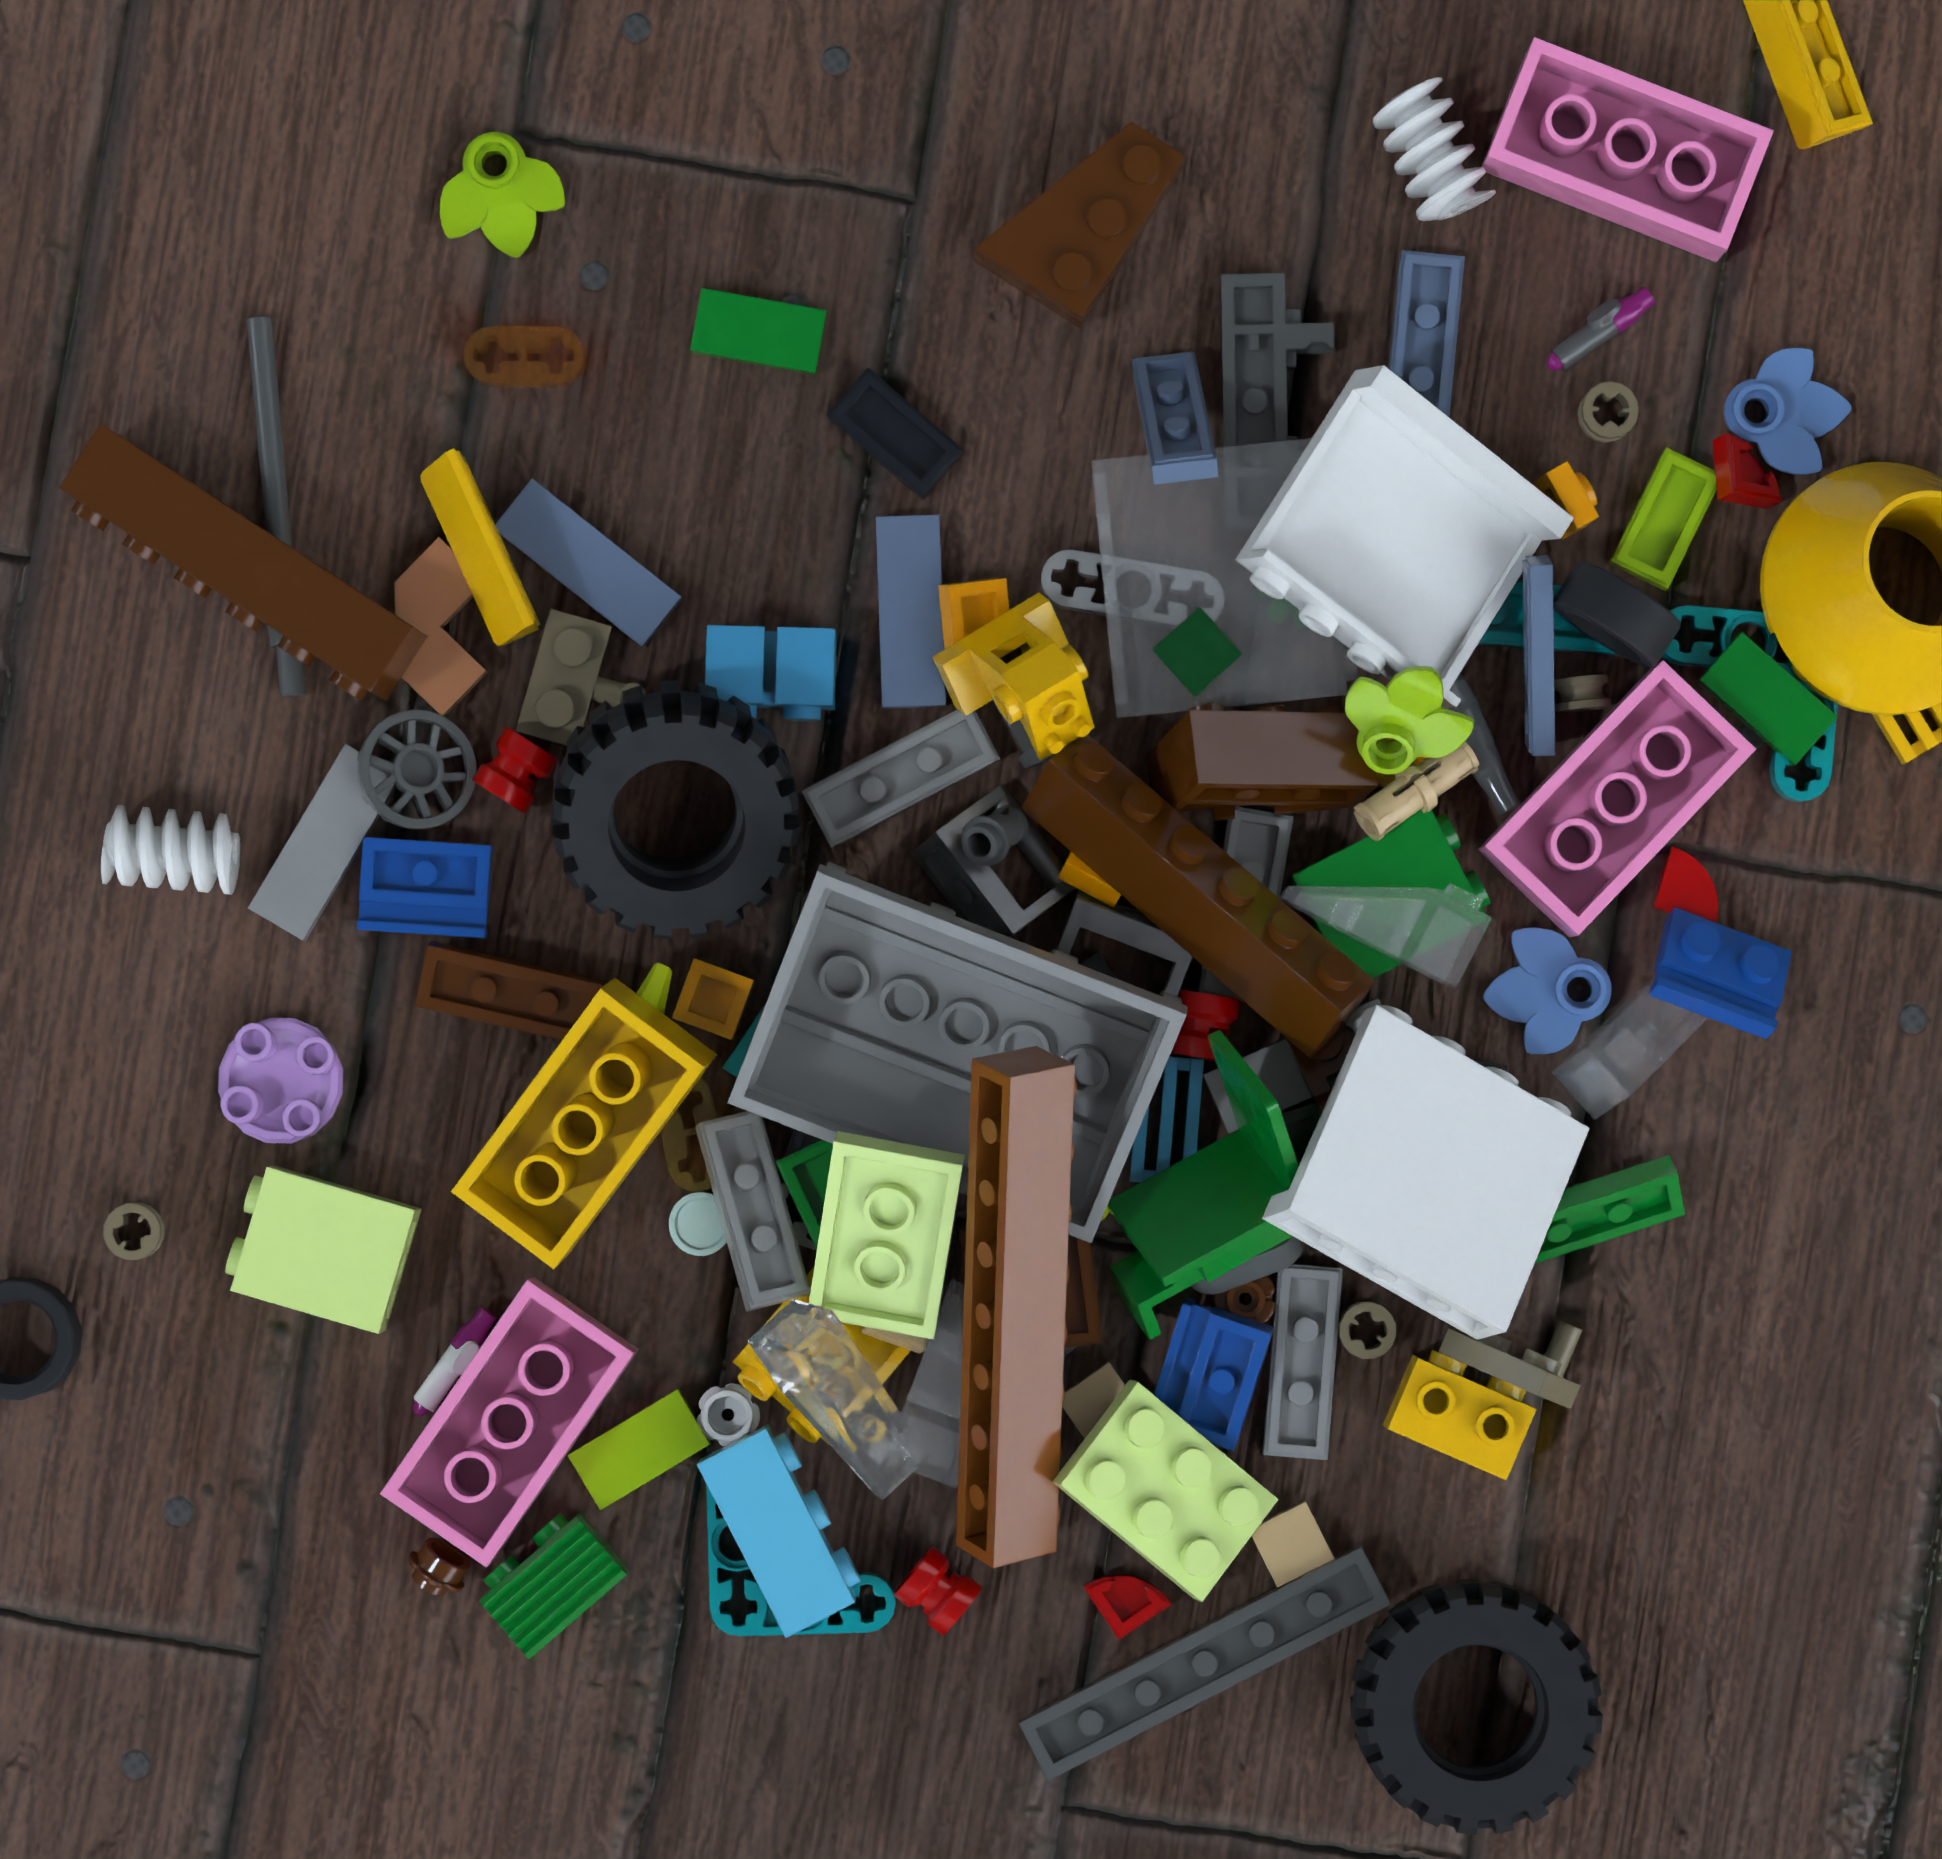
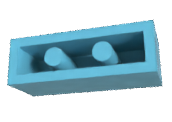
[697,1424,861,1638]

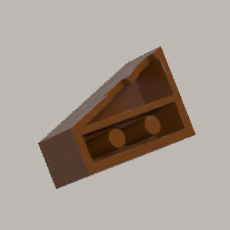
[974,122,1186,329]
[1146,703,1379,821]

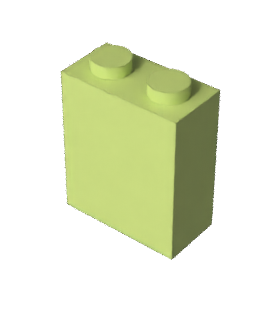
[225,1166,422,1334]

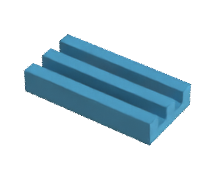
[1129,1057,1204,1182]

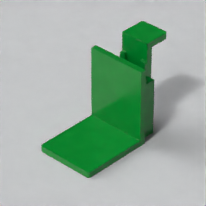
[1107,1030,1299,1340]

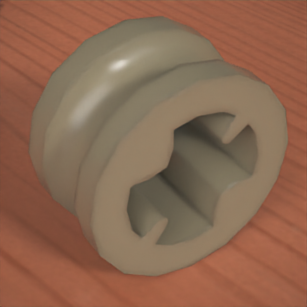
[1577,381,1639,443]
[1554,674,1611,714]
[103,1203,165,1260]
[1337,1301,1396,1359]

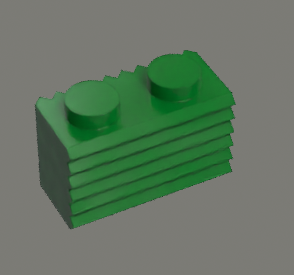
[479,1512,630,1659]

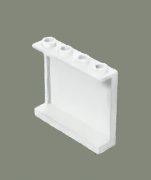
[1235,365,1574,708]
[1262,1005,1590,1340]

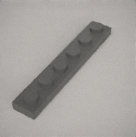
[1018,1545,1391,1781]

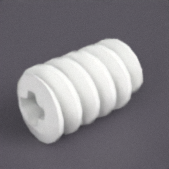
[1373,77,1496,221]
[101,805,240,895]

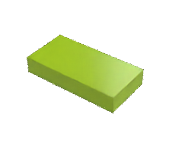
[1608,447,1717,591]
[567,1388,711,1510]

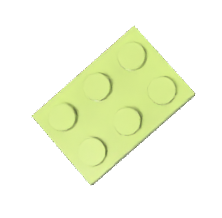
[807,1131,965,1340]
[1052,1380,1279,1602]

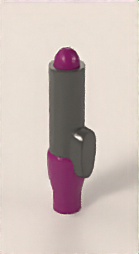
[1546,287,1656,371]

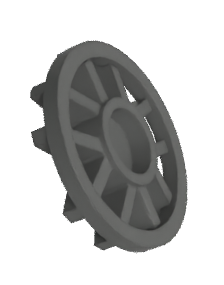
[357,710,477,829]

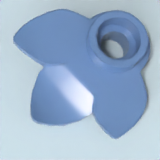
[1723,348,1852,475]
[1483,927,1612,1054]

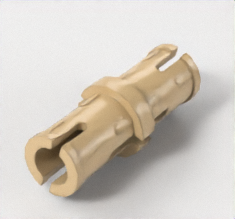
[1354,742,1479,841]

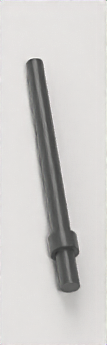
[247,317,306,698]

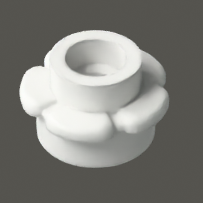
[697,1383,760,1446]

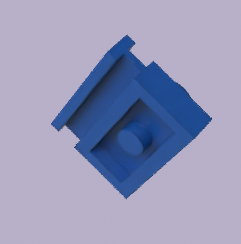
[357,837,493,939]
[1649,907,1792,1039]
[1154,1297,1274,1451]

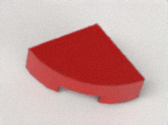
[1712,433,1782,509]
[1652,847,1718,923]
[1083,1574,1172,1640]

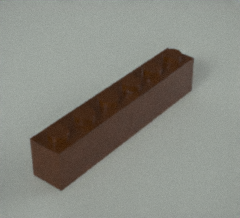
[59,423,428,701]
[1022,734,1375,1058]

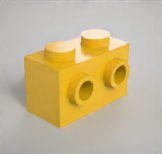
[1383,1350,1537,1480]

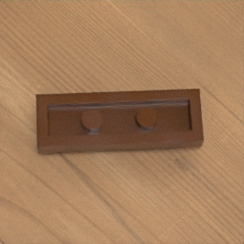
[415,941,609,1040]

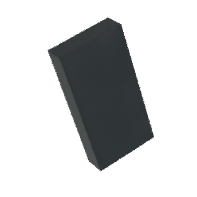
[826,368,964,501]

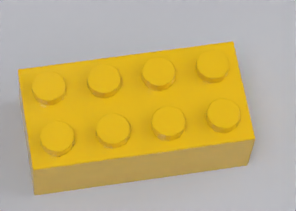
[451,977,717,1269]

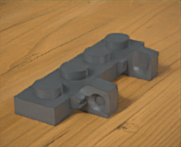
[1221,273,1335,531]

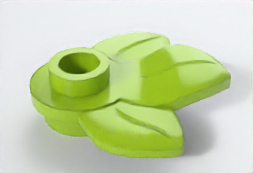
[440,132,565,258]
[1345,666,1474,774]

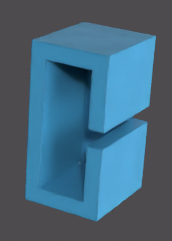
[705,625,837,721]

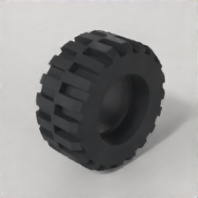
[551,681,800,940]
[1350,1579,1603,1835]

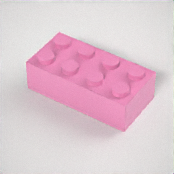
[1481,37,1774,262]
[1477,660,1756,938]
[380,1277,639,1568]

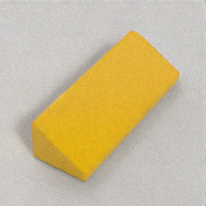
[1743,0,1873,149]
[420,448,541,646]

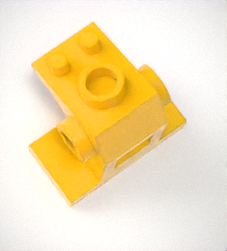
[932,592,1095,760]

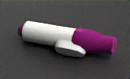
[413,1306,497,1416]

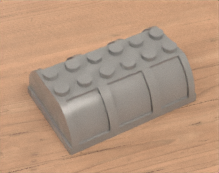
[728,861,1188,1243]

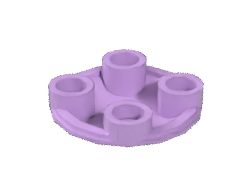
[218,1018,343,1144]

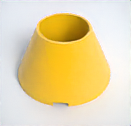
[1760,462,1942,715]

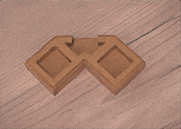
[395,537,488,717]

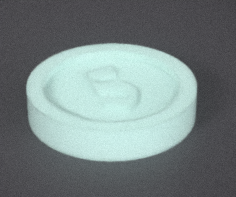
[669,1192,727,1256]

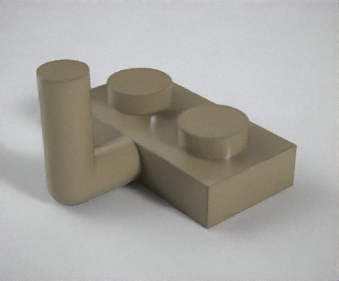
[515,609,646,747]
[1439,1320,1583,1409]

